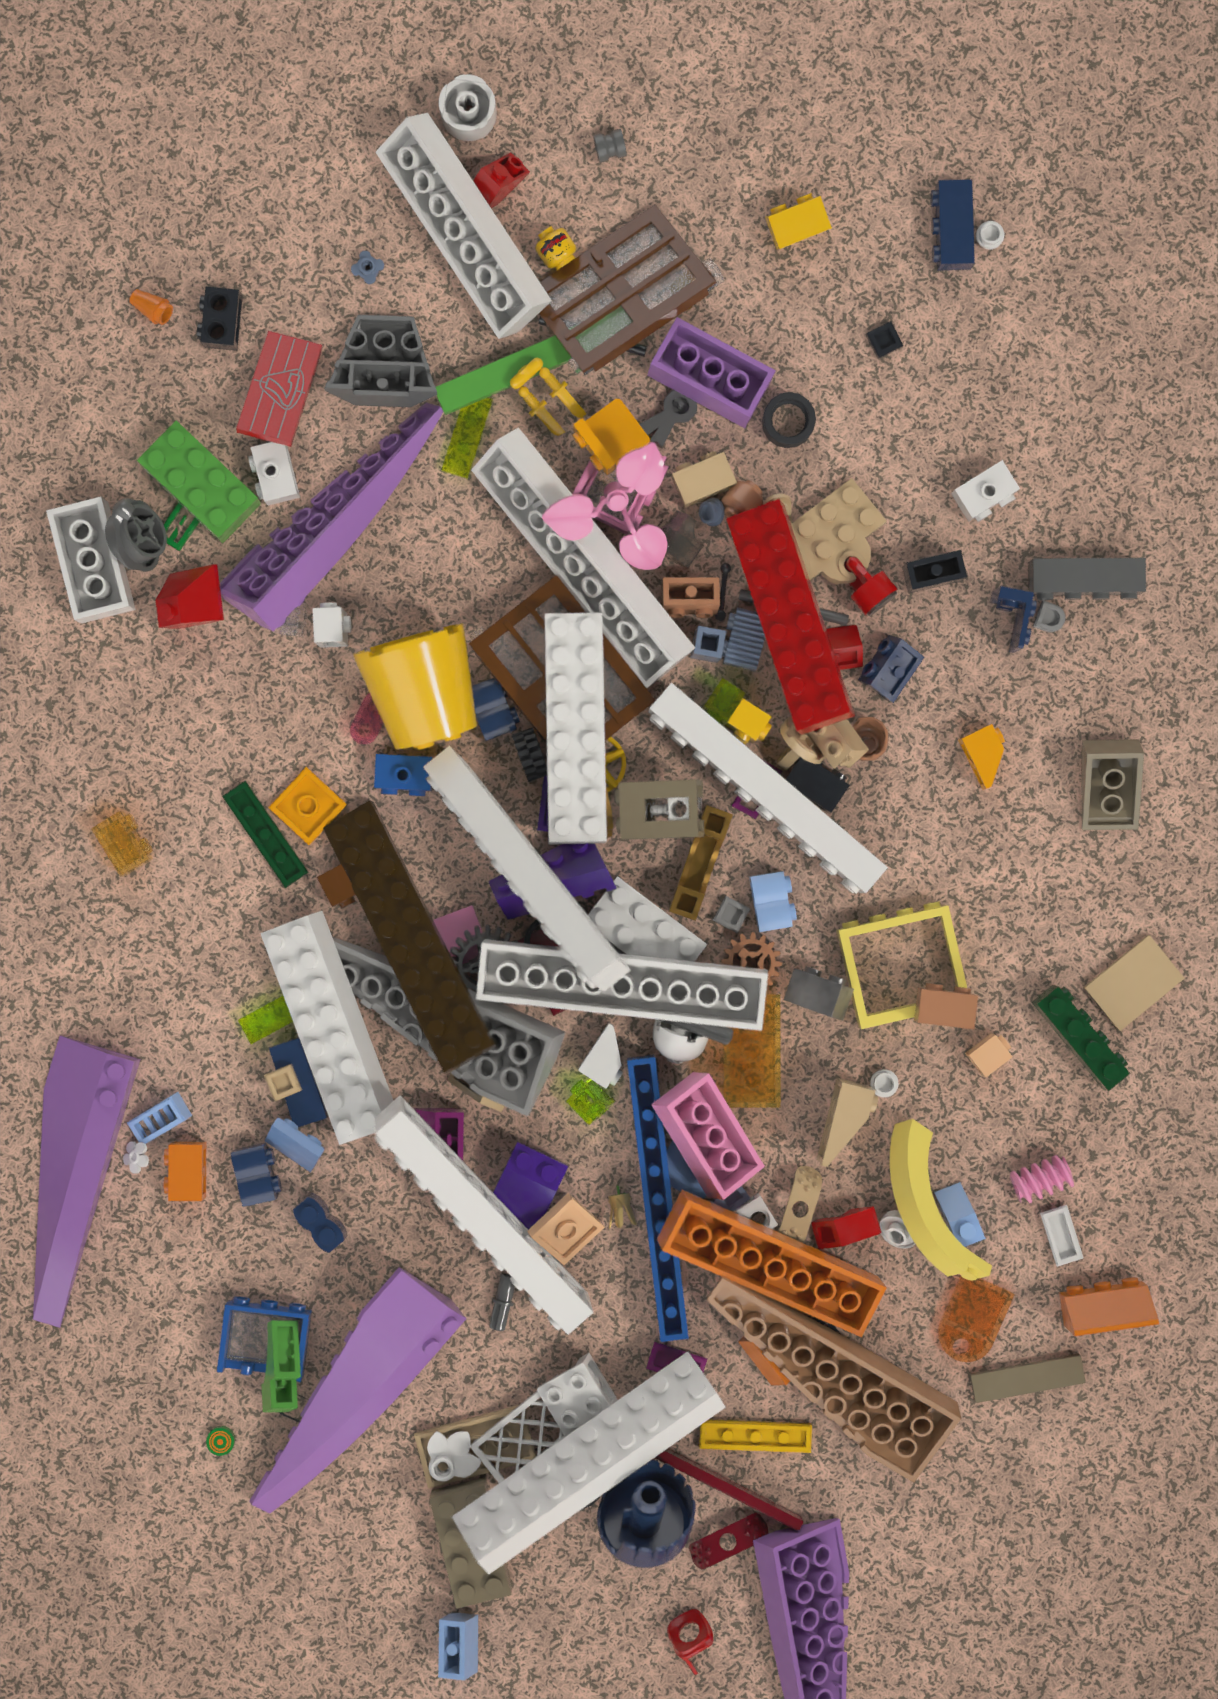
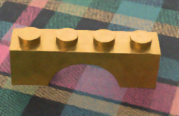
[668,805,733,921]

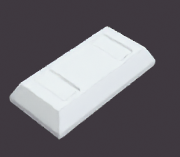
[1040,1205,1083,1267]

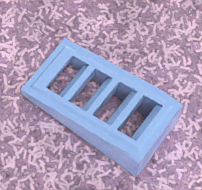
[127,1092,192,1144]

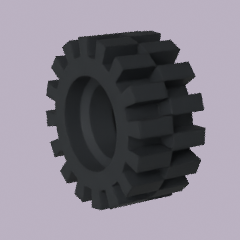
[512,727,547,782]

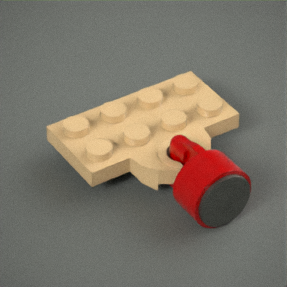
[791,478,898,616]

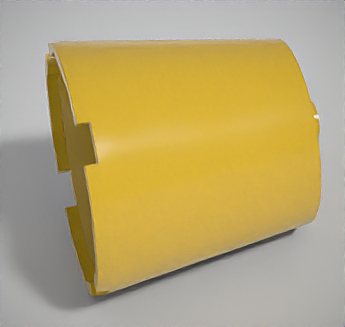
[353,623,477,750]

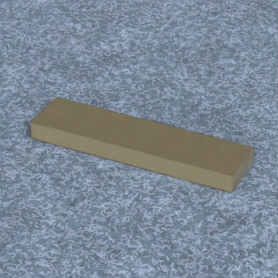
[970,1354,1086,1403]

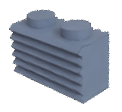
[722,607,765,672]

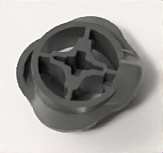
[105,498,167,572]

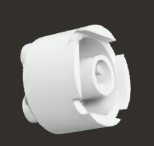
[439,74,497,141]

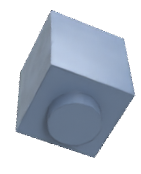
[690,626,726,663]

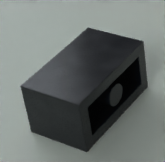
[902,550,967,594]
[785,757,850,814]

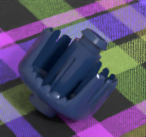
[597,1459,696,1568]

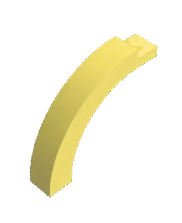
[890,1119,992,1280]

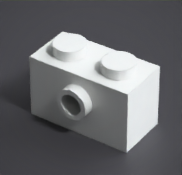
[248,442,300,506]
[951,460,1020,522]
[313,603,351,648]

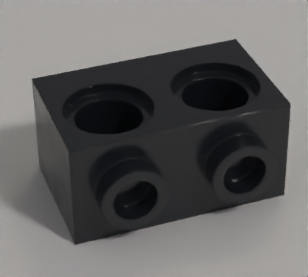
[197,286,243,351]

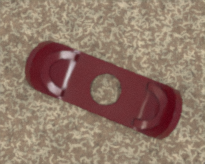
[689,1513,769,1570]

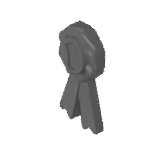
[640,390,697,448]

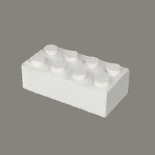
[46,497,136,624]
[588,876,707,962]

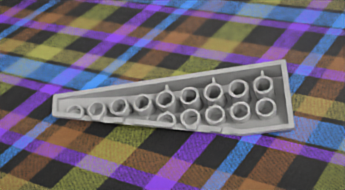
[332,937,566,1116]

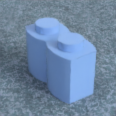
[749,871,797,932]

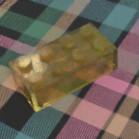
[722,993,781,1108]

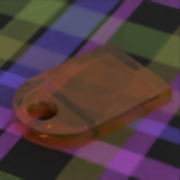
[938,1275,1015,1362]

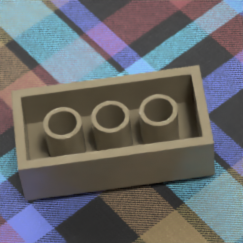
[429,1477,512,1609]

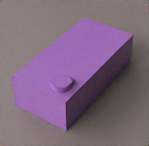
[647,317,776,428]

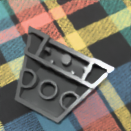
[324,315,437,408]

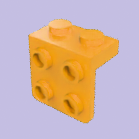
[572,398,650,476]

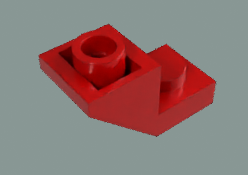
[811,1206,882,1249]

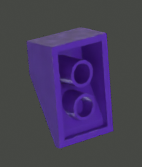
[493,1141,568,1230]

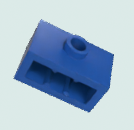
[374,754,434,796]

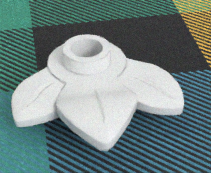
[427,1431,481,1482]

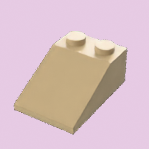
[817,1078,878,1167]

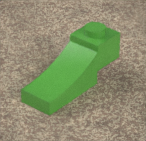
[261,1321,301,1412]

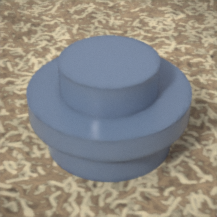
[699,498,724,526]

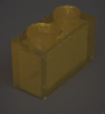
[91,811,153,877]

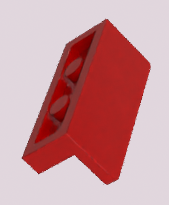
[826,625,863,670]

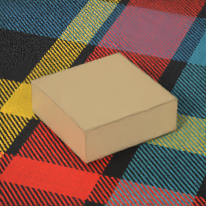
[264,1064,302,1101]

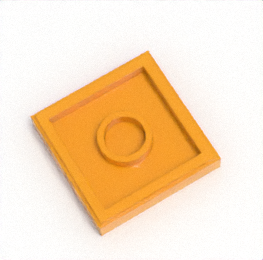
[268,767,347,846]

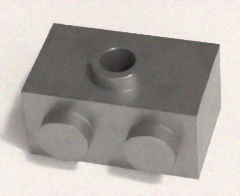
[783,966,854,1021]

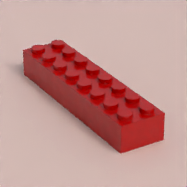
[726,499,855,735]

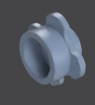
[351,251,384,284]

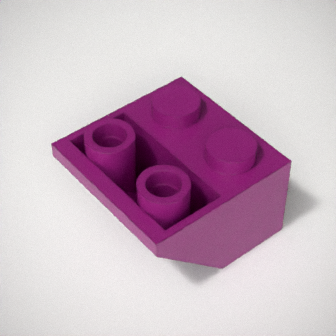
[413,1108,464,1161]

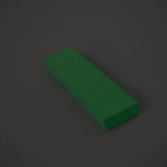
[222,781,309,888]

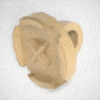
[776,716,825,770]

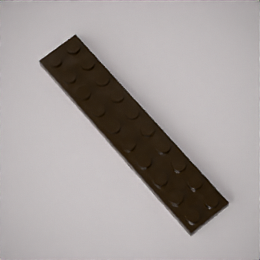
[323,800,496,1074]

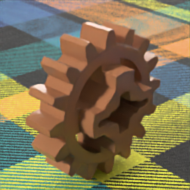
[721,932,782,986]

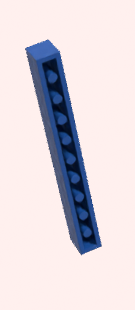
[627,1055,689,1342]

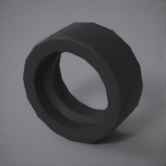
[762,392,816,448]

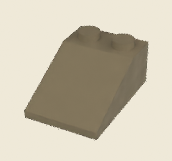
[1081,739,1144,830]

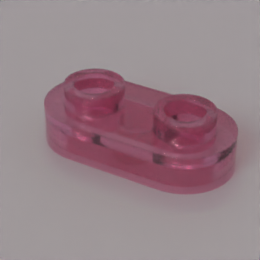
[350,693,384,745]

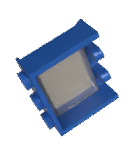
[217,1296,312,1382]

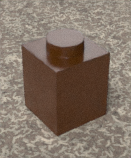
[317,864,356,909]

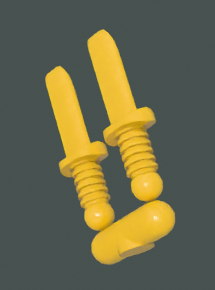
[510,358,587,436]

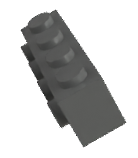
[1028,558,1146,600]

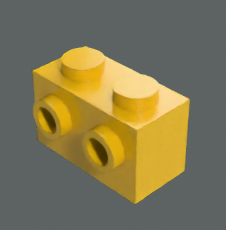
[765,193,832,249]
[725,699,772,745]

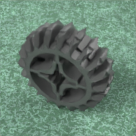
[450,924,518,993]

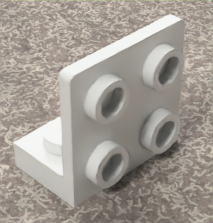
[537,1353,618,1436]

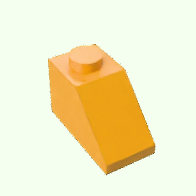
[958,724,1005,790]

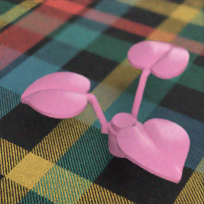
[542,442,667,570]

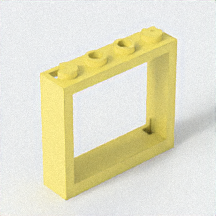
[836,901,967,1029]

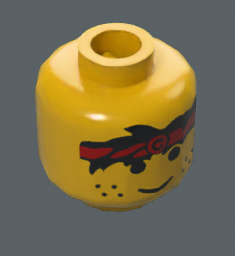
[535,226,577,270]

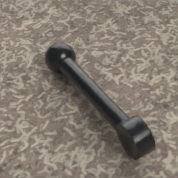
[715,563,731,621]

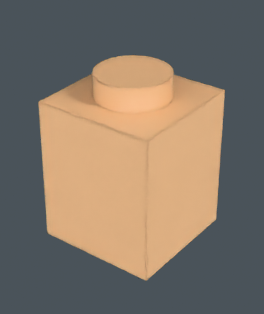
[965,1033,1012,1077]

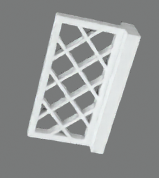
[470,1374,566,1483]

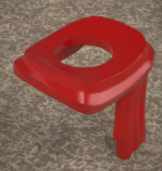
[667,1609,714,1675]

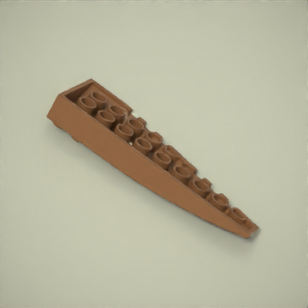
[707,1276,961,1483]

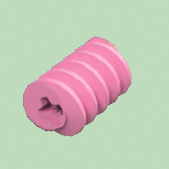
[1010,1155,1074,1203]

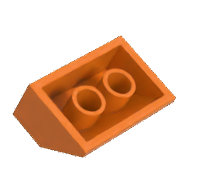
[1059,1277,1159,1336]

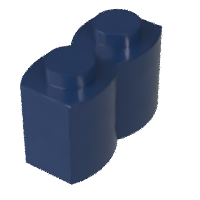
[472,678,520,741]
[230,1142,282,1207]
[293,1193,348,1253]

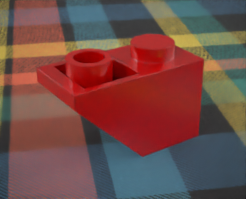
[473,153,530,208]

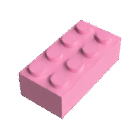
[651,1072,765,1200]

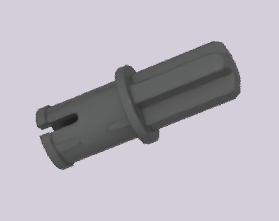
[489,1273,515,1331]

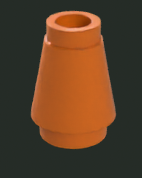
[129,289,173,325]

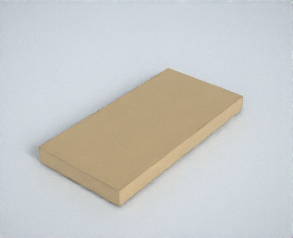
[414,1405,536,1489]

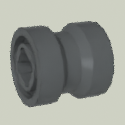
[593,128,627,163]

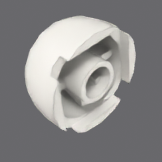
[653,1019,709,1064]

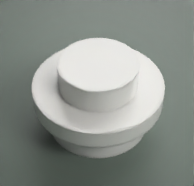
[976,221,1004,250]
[870,1069,899,1097]

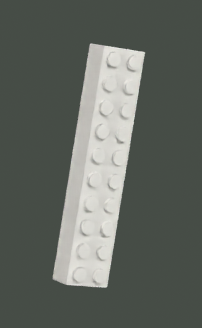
[471,427,695,688]
[648,683,888,894]
[423,745,630,992]
[476,939,768,1030]
[374,1095,594,1335]
[452,1352,725,1574]

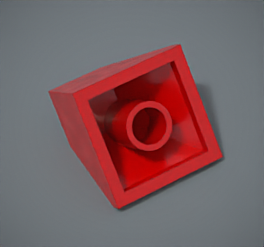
[155,564,224,629]

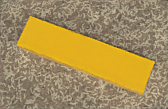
[699,1420,812,1453]

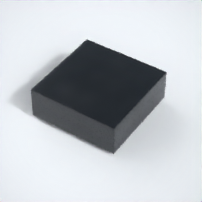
[866,321,904,359]

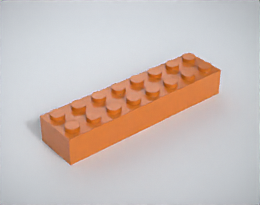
[657,1189,887,1338]

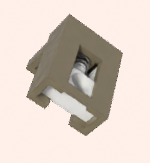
[615,780,704,840]

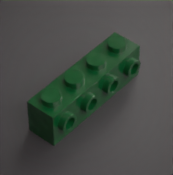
[1031,985,1130,1091]

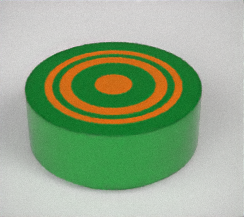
[206,1426,235,1456]

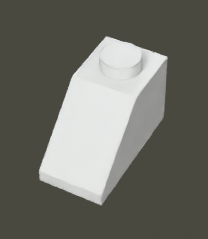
[578,1022,623,1089]

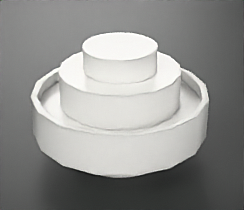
[879,1210,915,1249]

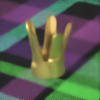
[608,1186,637,1229]

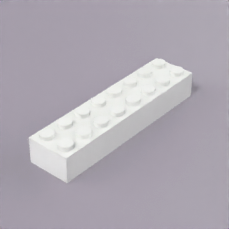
[376,113,552,339]
[545,613,607,844]
[260,911,393,1145]

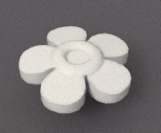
[123,1141,149,1173]

